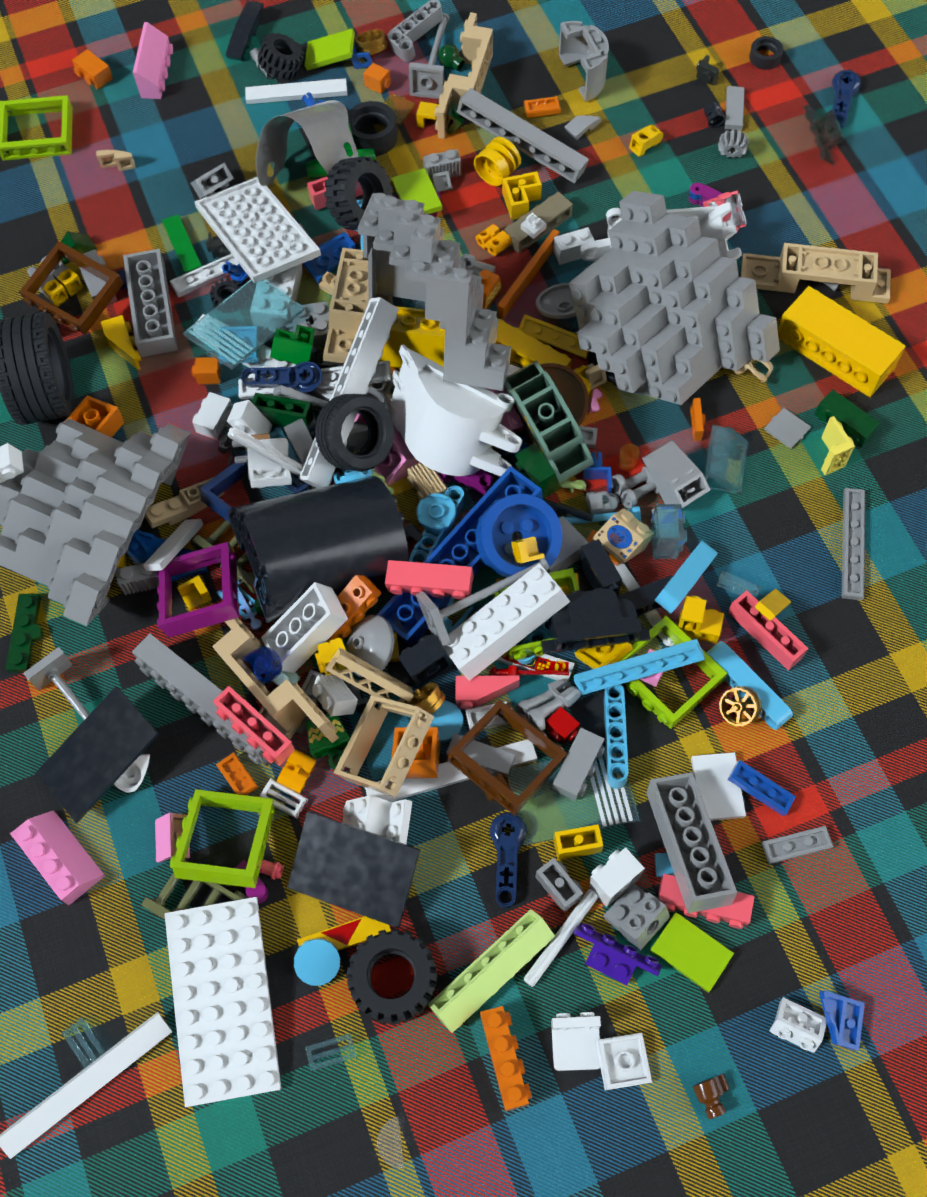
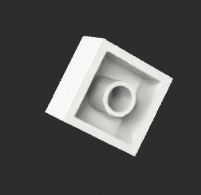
[589,847,645,907]

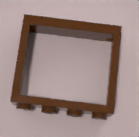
[19,241,124,335]
[447,700,567,816]

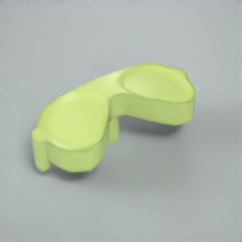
[559,479,586,493]

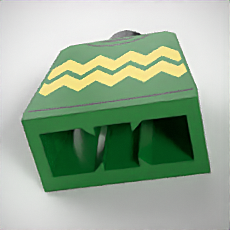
[306,705,350,759]

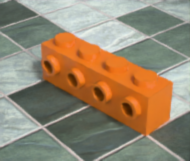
[317,575,381,651]
[480,1006,532,1112]

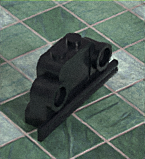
[541,588,651,654]

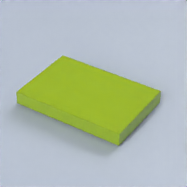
[305,28,355,70]
[391,168,442,214]
[650,912,734,993]

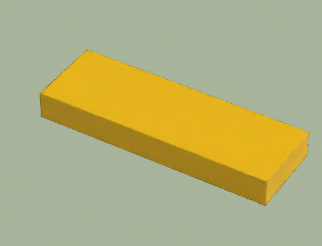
[755,588,791,620]

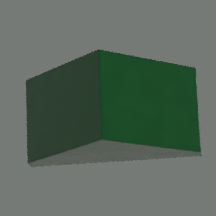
[61,231,97,265]

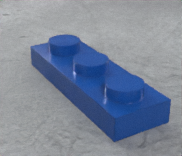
[727,760,796,816]

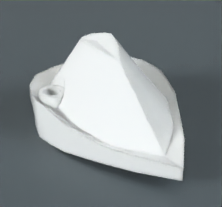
[114,754,150,793]

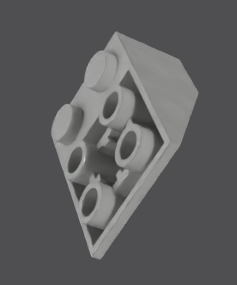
[642,441,710,511]

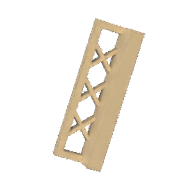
[326,647,414,703]

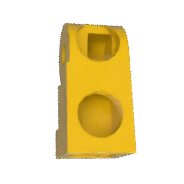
[629,124,663,157]

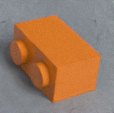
[72,49,113,89]

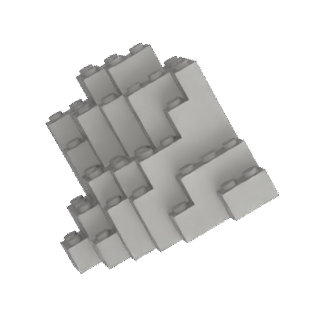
[569,191,780,405]
[358,193,511,391]
[0,419,191,626]

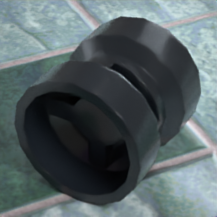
[704,102,725,128]

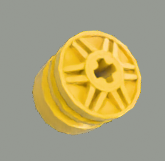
[474,136,521,186]

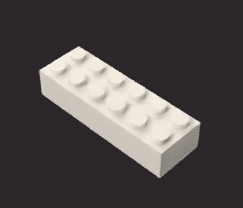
[441,563,570,681]

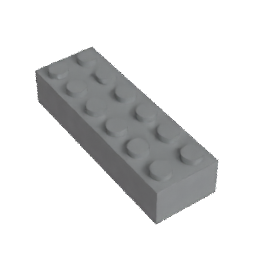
[123,249,178,357]
[646,772,737,913]

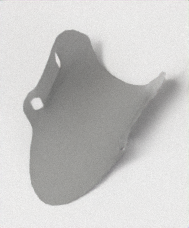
[256,100,358,186]

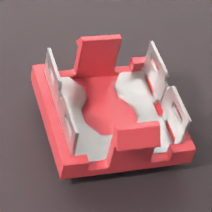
[703,190,747,232]

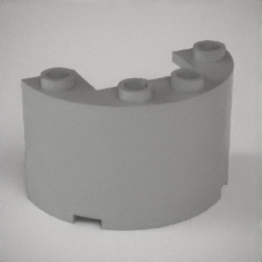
[559,21,609,102]

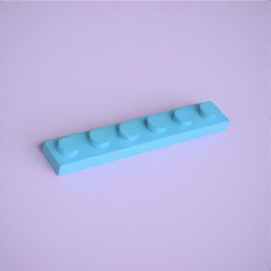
[574,639,705,695]

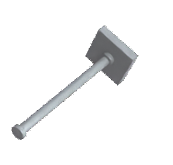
[409,13,450,99]
[416,558,549,646]
[23,647,90,720]

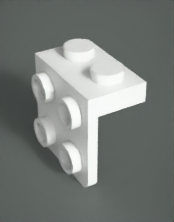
[247,438,292,488]
[551,1012,601,1071]

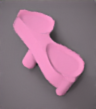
[589,388,603,413]

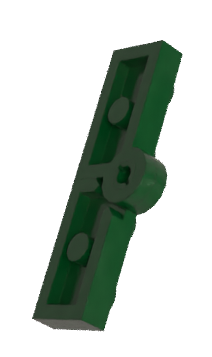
[5,594,43,673]

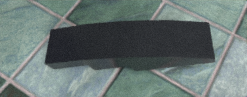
[225,0,264,62]

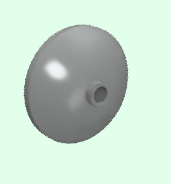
[536,283,576,319]
[346,615,394,677]

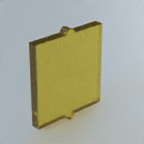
[384,93,415,125]

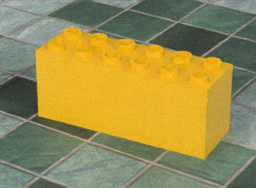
[778,286,906,397]
[378,306,445,368]

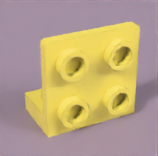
[821,416,855,475]

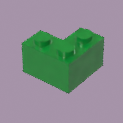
[270,325,315,365]

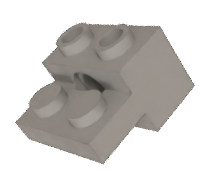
[603,883,670,951]

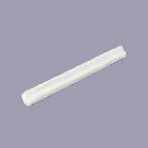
[228,427,304,476]
[524,889,598,987]

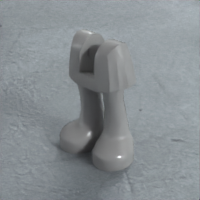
[612,466,659,508]
[515,678,581,731]

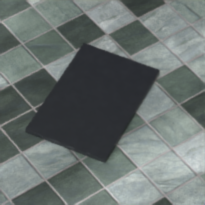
[37,686,159,823]
[287,811,420,928]

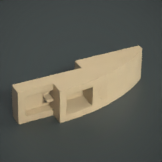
[144,477,224,528]

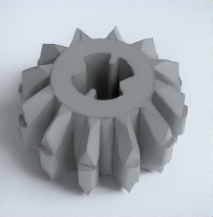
[718,129,749,159]

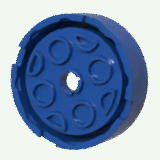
[476,494,562,578]

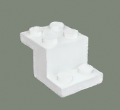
[342,795,412,844]

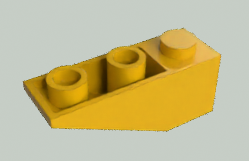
[101,315,142,370]

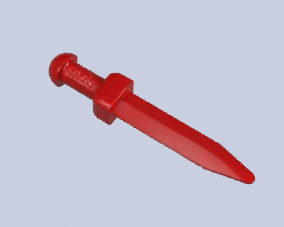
[489,665,569,676]

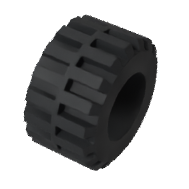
[258,33,304,80]

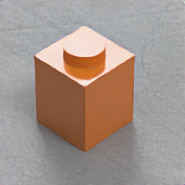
[363,63,391,94]
[192,357,222,384]

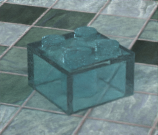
[650,504,687,559]

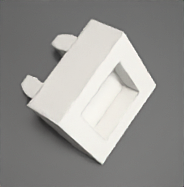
[521,212,547,239]

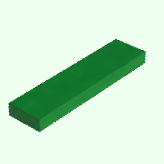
[162,214,202,274]

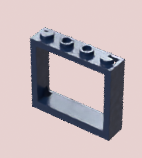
[200,453,309,524]

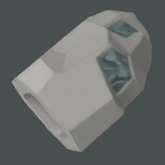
[586,491,619,514]

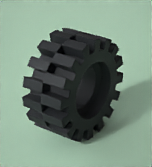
[210,278,245,314]

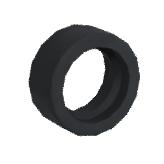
[749,36,783,69]

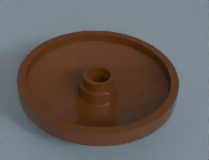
[523,363,589,434]

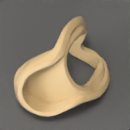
[733,359,773,383]

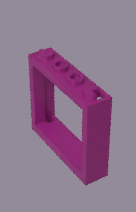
[157,542,239,638]

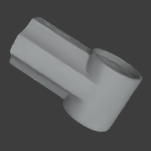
[460,254,496,276]

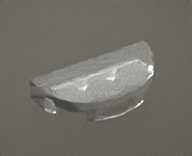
[377,1117,405,1169]

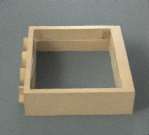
[334,695,434,798]

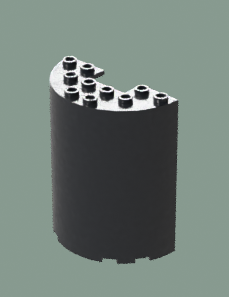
[228,476,409,623]

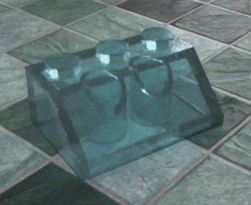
[703,425,748,494]

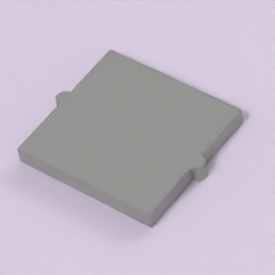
[764,408,811,449]

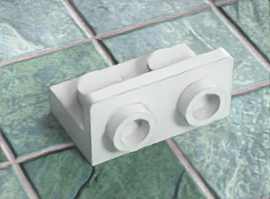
[770,997,827,1053]

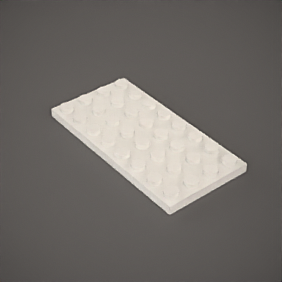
[195,177,321,283]
[165,897,281,1107]

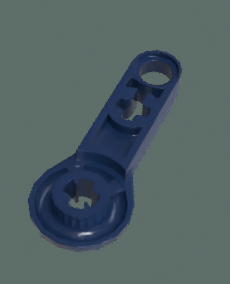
[829,70,861,130]
[241,361,322,393]
[490,812,527,909]

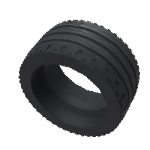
[348,101,398,156]

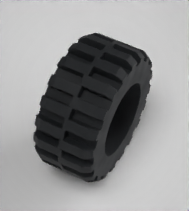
[324,156,393,230]
[347,929,437,1025]

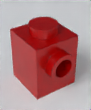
[545,707,580,745]

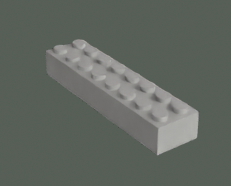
[132,633,269,766]

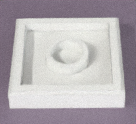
[595,1033,652,1090]

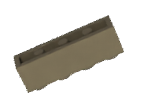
[505,192,573,254]

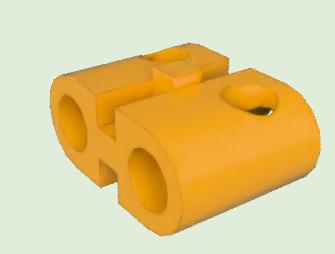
[475,224,512,256]
[277,750,317,794]

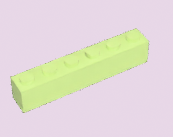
[428,909,555,1033]

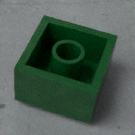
[515,442,561,499]

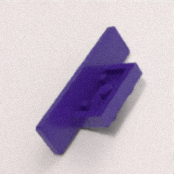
[573,923,662,986]

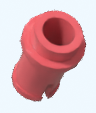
[259,860,284,880]

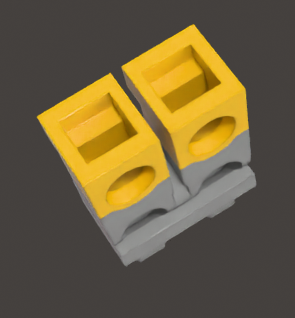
[27,256,84,307]

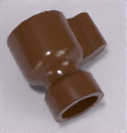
[692,1074,729,1119]

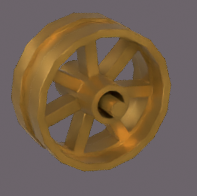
[355,29,387,55]
[406,682,446,714]
[719,686,762,726]

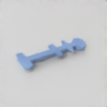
[238,580,262,630]

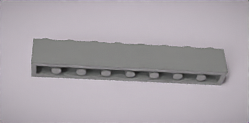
[457,88,589,183]

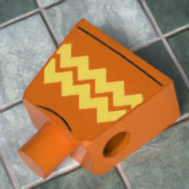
[479,269,502,310]

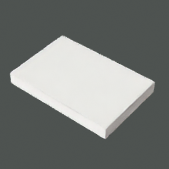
[691,752,746,821]

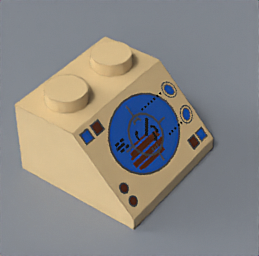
[593,508,654,564]

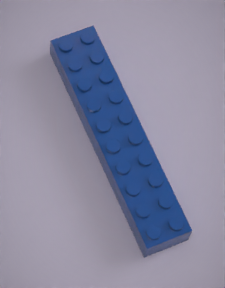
[377,466,543,647]

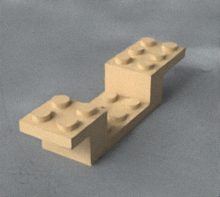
[435,12,493,139]
[740,243,891,304]
[323,248,369,363]
[212,618,339,743]

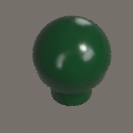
[438,44,465,71]

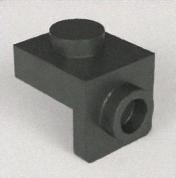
[696,55,719,86]
[206,233,231,258]

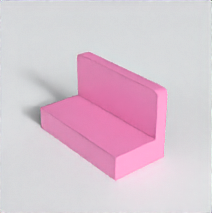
[155,813,190,863]

